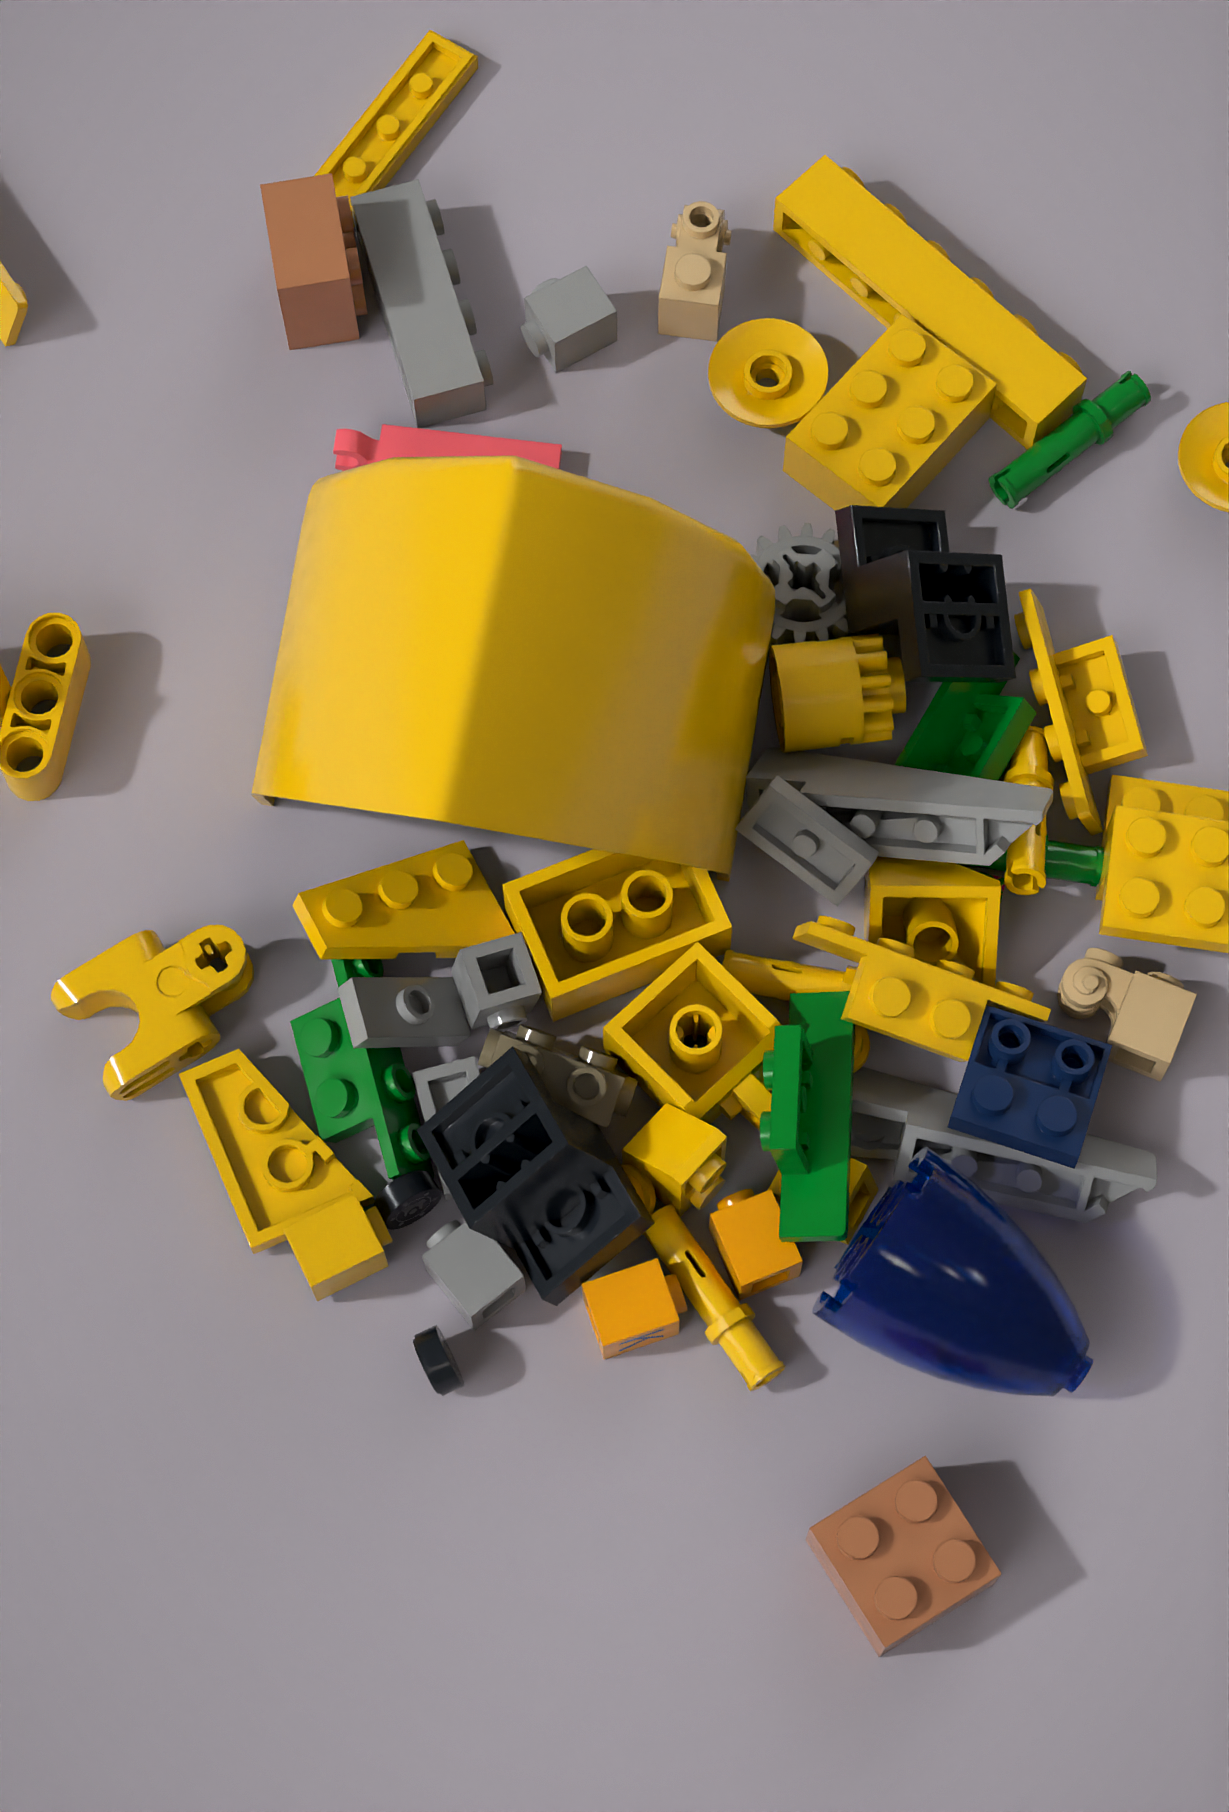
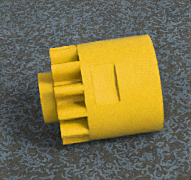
[769,633,906,753]

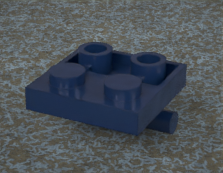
[947,1005,1112,1169]

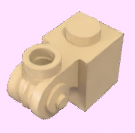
[658,201,732,342]
[1057,948,1197,1082]

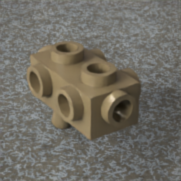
[478,1024,639,1128]

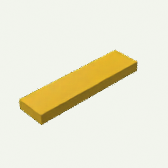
[314,30,478,228]

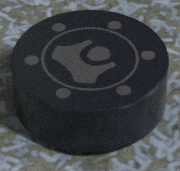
[374,1170,442,1230]
[413,1325,464,1396]

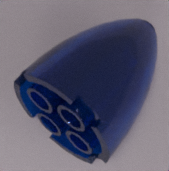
[812,1147,1093,1397]

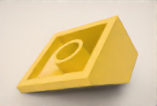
[864,856,1001,988]

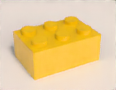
[783,314,997,511]
[502,849,732,1022]

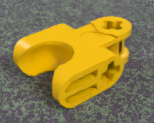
[51,925,254,1101]

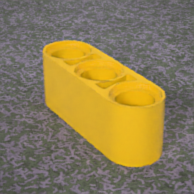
[0,613,91,801]

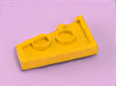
[292,840,515,960]
[179,1049,375,1254]

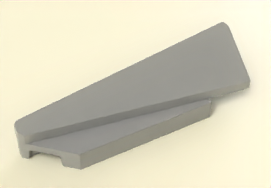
[746,747,1053,866]
[851,1067,1157,1223]

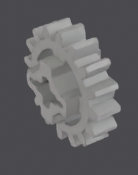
[750,523,849,646]

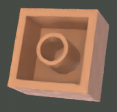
[260,173,368,350]
[805,1455,1001,1657]

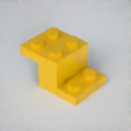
[1095,774,1229,953]

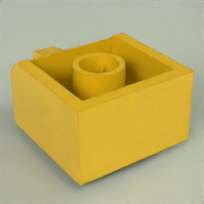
[603,941,781,1131]

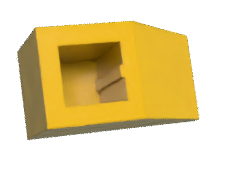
[622,1103,727,1217]

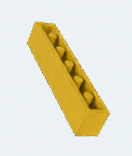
[773,155,1087,450]

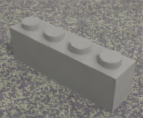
[350,179,493,428]

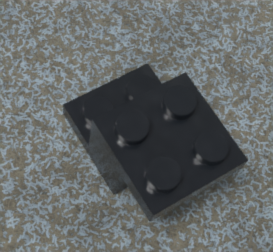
[835,505,1016,683]
[417,1046,655,1306]

